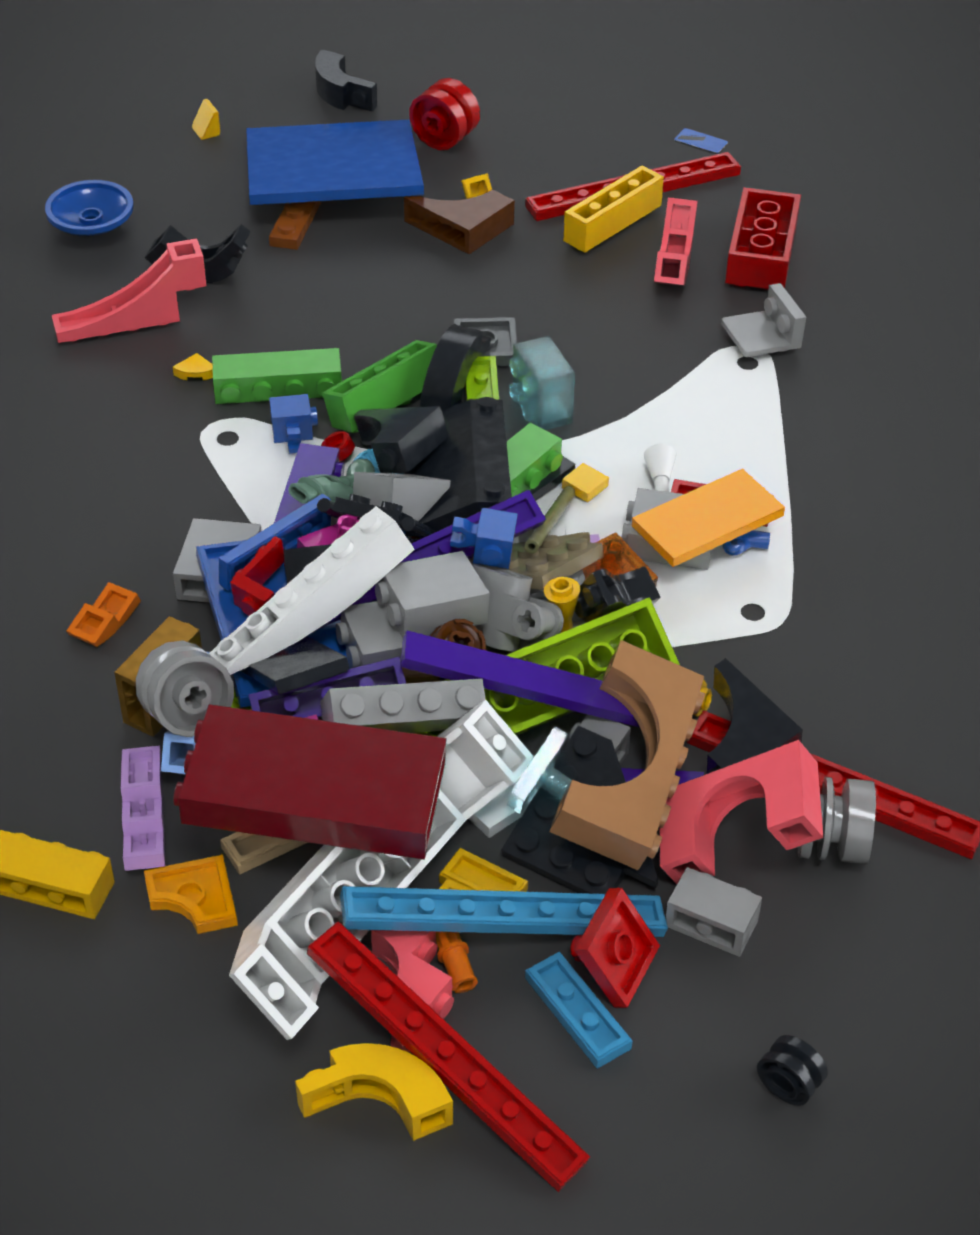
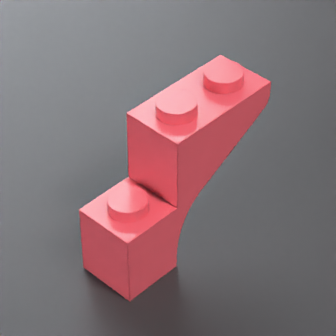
[371,930,454,1052]

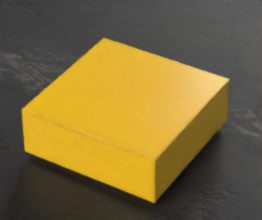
[562,463,609,503]

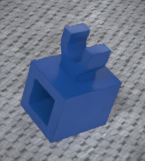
[269,394,318,454]
[450,508,518,569]

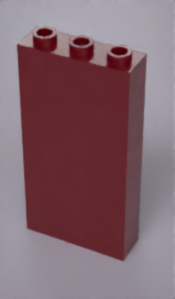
[173,704,447,860]

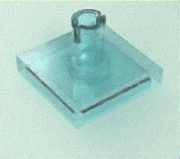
[507,726,572,814]

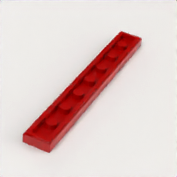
[525,152,741,222]
[687,710,980,860]
[306,921,590,1192]

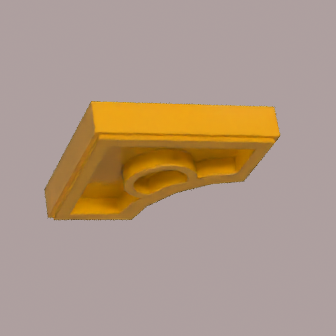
[144,854,238,934]

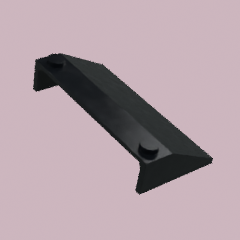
[405,397,512,536]

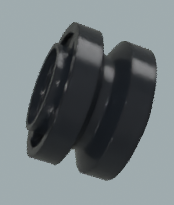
[757,1035,828,1106]

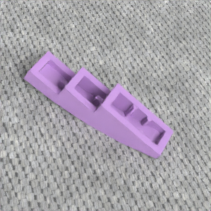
[121,745,165,871]

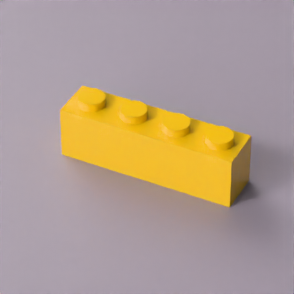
[563,165,664,253]
[0,830,115,920]

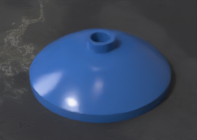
[45,180,134,236]

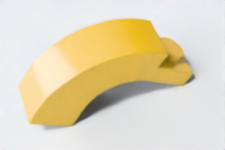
[295,1043,453,1141]

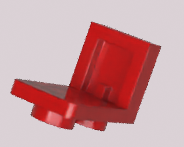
[230,536,284,616]

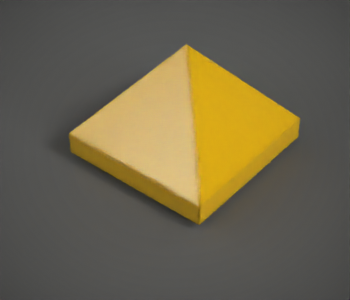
[461,173,492,199]

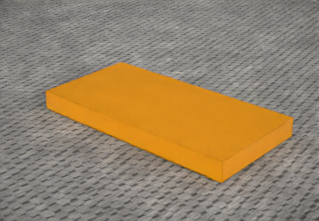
[632,468,785,567]

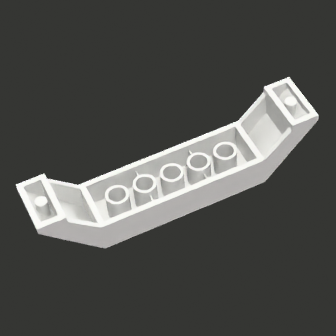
[229,700,536,1040]

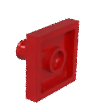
[571,888,660,1008]

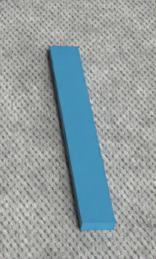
[340,886,668,937]

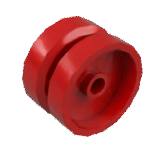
[409,78,480,150]

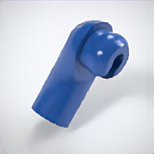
[723,530,770,556]

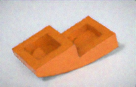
[66,582,141,647]

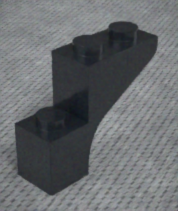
[575,566,661,623]

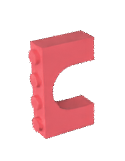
[660,740,823,884]

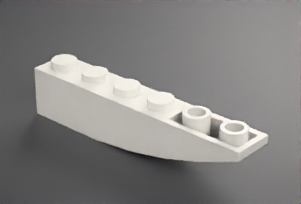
[209,506,415,675]

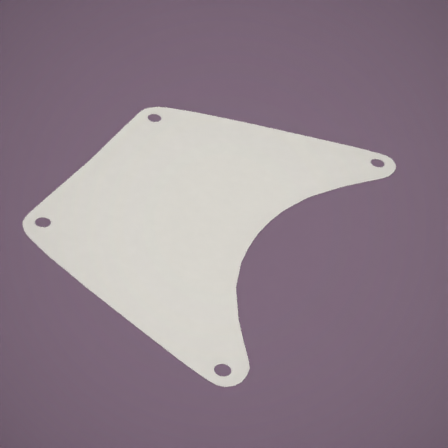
[200,346,794,647]

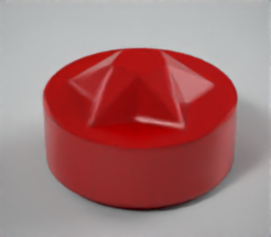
[321,431,355,462]

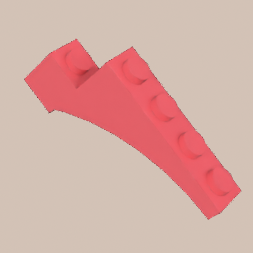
[52,238,207,343]

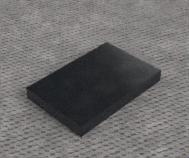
[240,636,350,694]

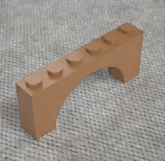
[549,640,705,870]

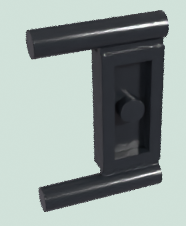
[317,494,437,538]

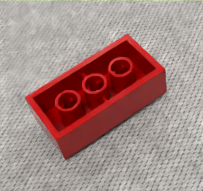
[725,187,801,290]

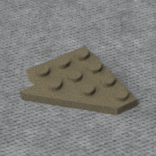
[468,532,604,590]

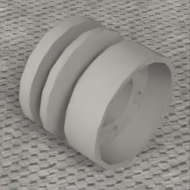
[797,777,876,864]

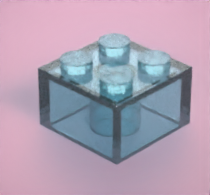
[509,336,575,430]

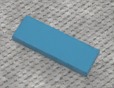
[525,951,633,1069]

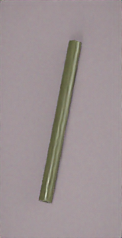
[524,486,575,554]

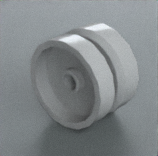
[136,640,234,737]

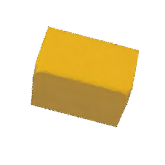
[192,99,221,140]

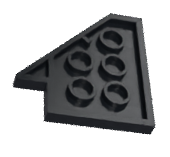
[501,725,658,894]

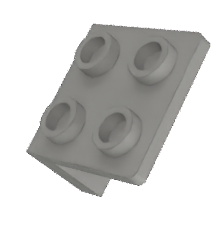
[721,283,807,357]

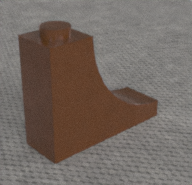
[404,189,515,254]

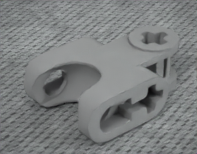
[472,564,564,651]

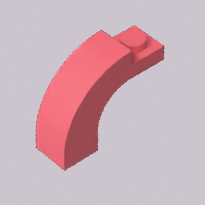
[654,197,698,286]

